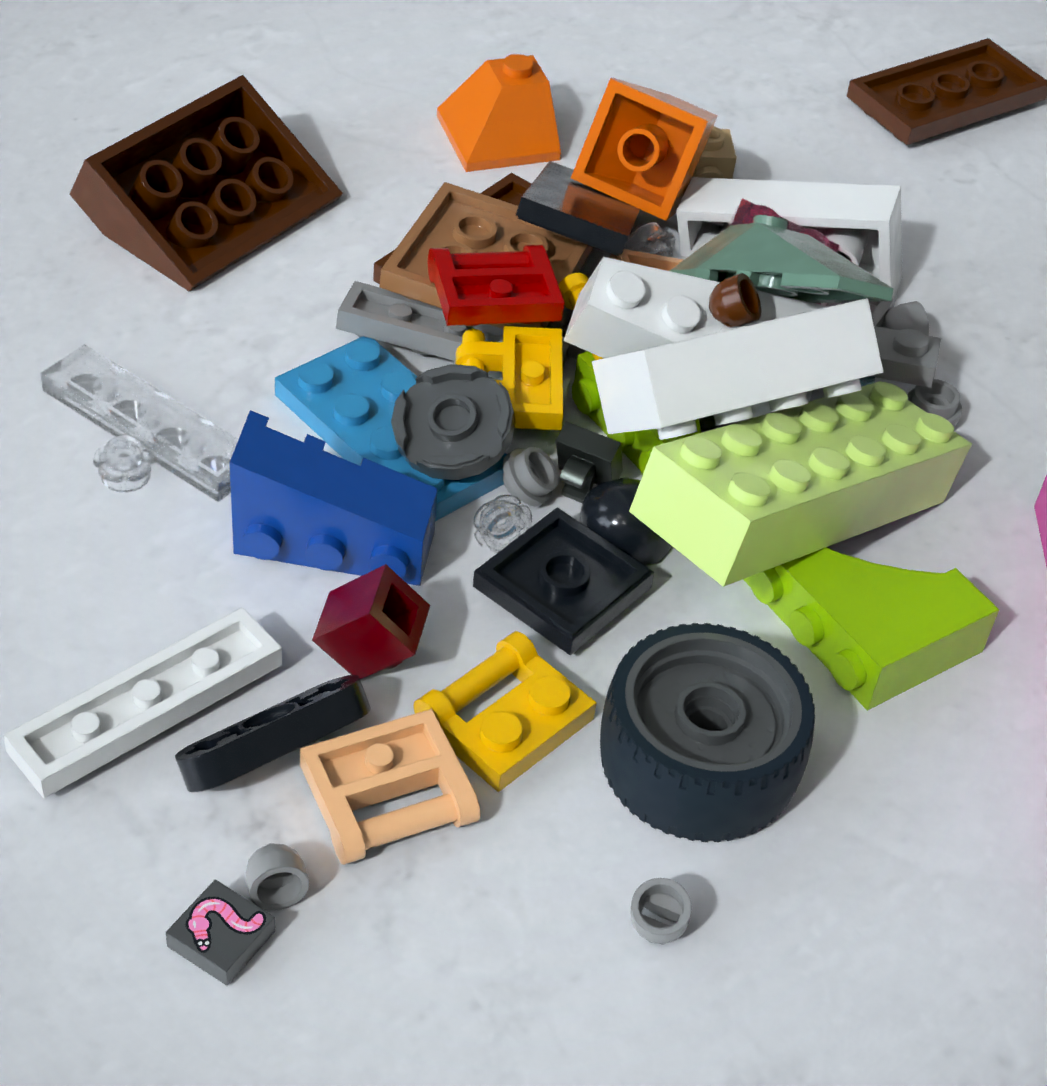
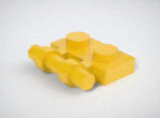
[455,326,563,430]

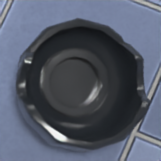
[580,477,671,566]

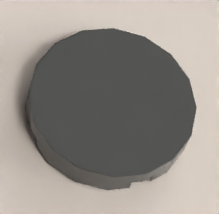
[391,364,516,480]

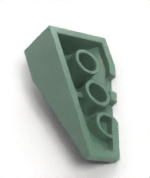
[670,215,893,303]

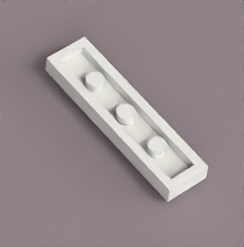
[3,607,282,798]

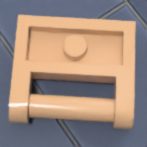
[300,709,480,865]

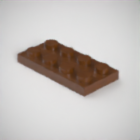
[846,38,1047,145]

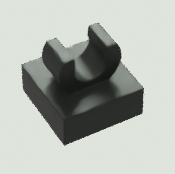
[556,421,623,503]

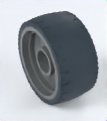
[600,623,815,842]

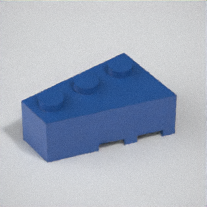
[230,410,438,586]

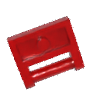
[428,245,565,326]

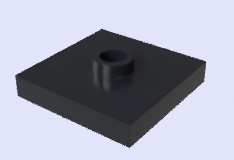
[473,507,654,656]

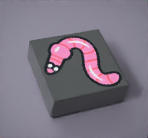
[166,879,275,986]

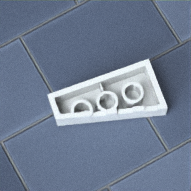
[676,177,902,297]
[563,257,829,420]
[592,298,883,440]

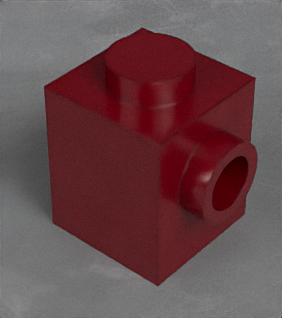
[312,564,431,679]

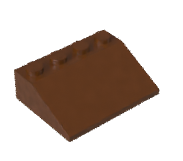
[69,75,343,291]

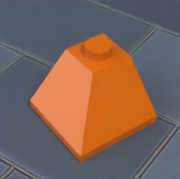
[437,54,561,172]

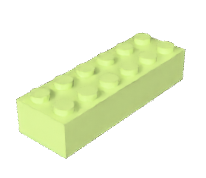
[629,381,972,587]

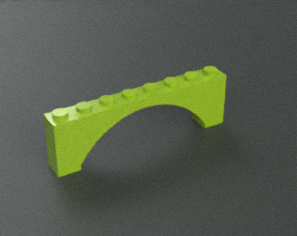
[572,351,999,711]

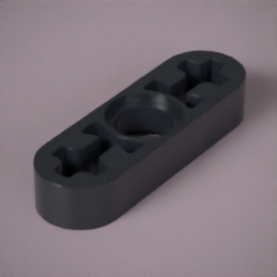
[175,675,371,792]

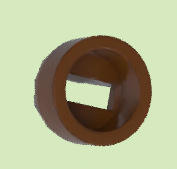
[709,273,762,327]

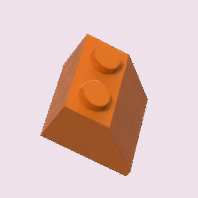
[571,78,718,221]

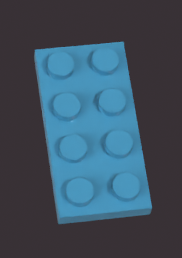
[275,336,507,521]

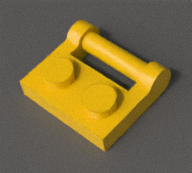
[413,631,597,792]

